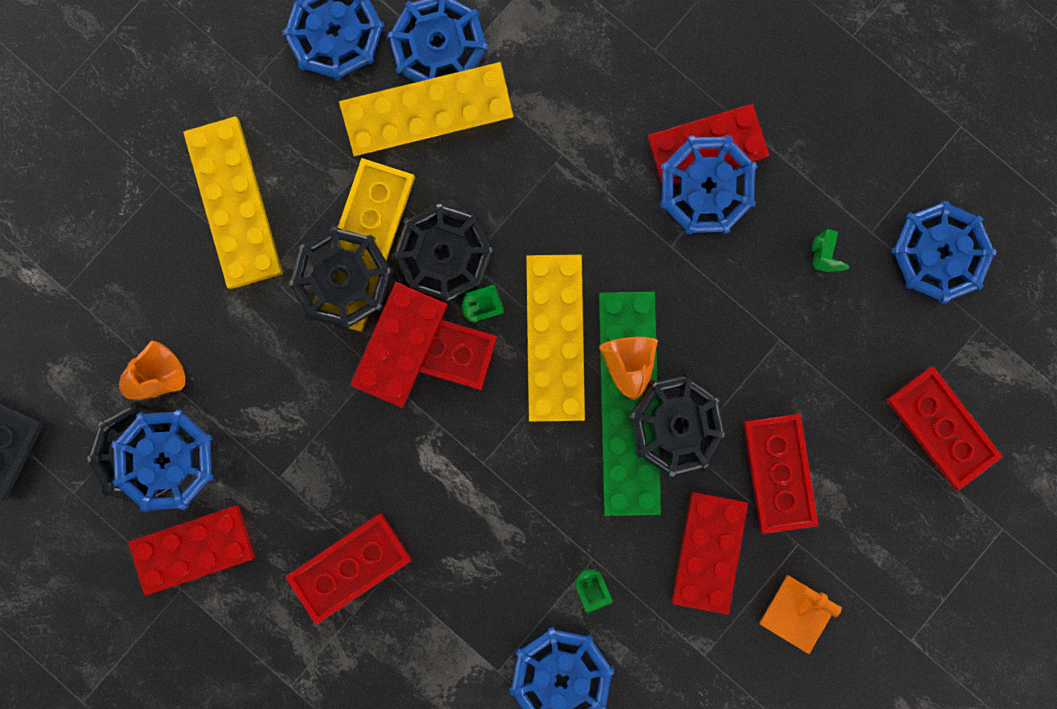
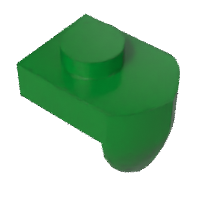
[812,229,850,272]
[462,285,504,323]
[574,569,613,614]

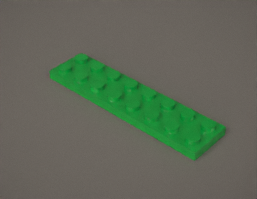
[599,292,661,516]

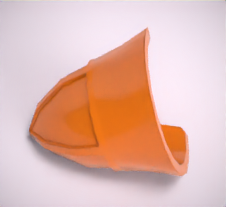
[599,337,658,400]
[119,340,185,400]

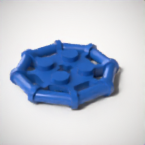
[282,0,385,81]
[387,0,489,82]
[660,135,758,235]
[892,201,997,304]
[111,409,214,512]
[509,627,614,709]

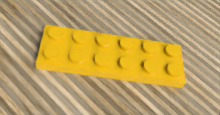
[339,62,513,156]
[183,116,283,289]
[313,158,415,333]
[526,255,585,421]

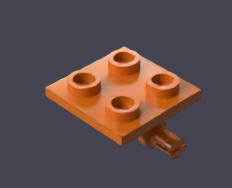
[759,575,842,654]

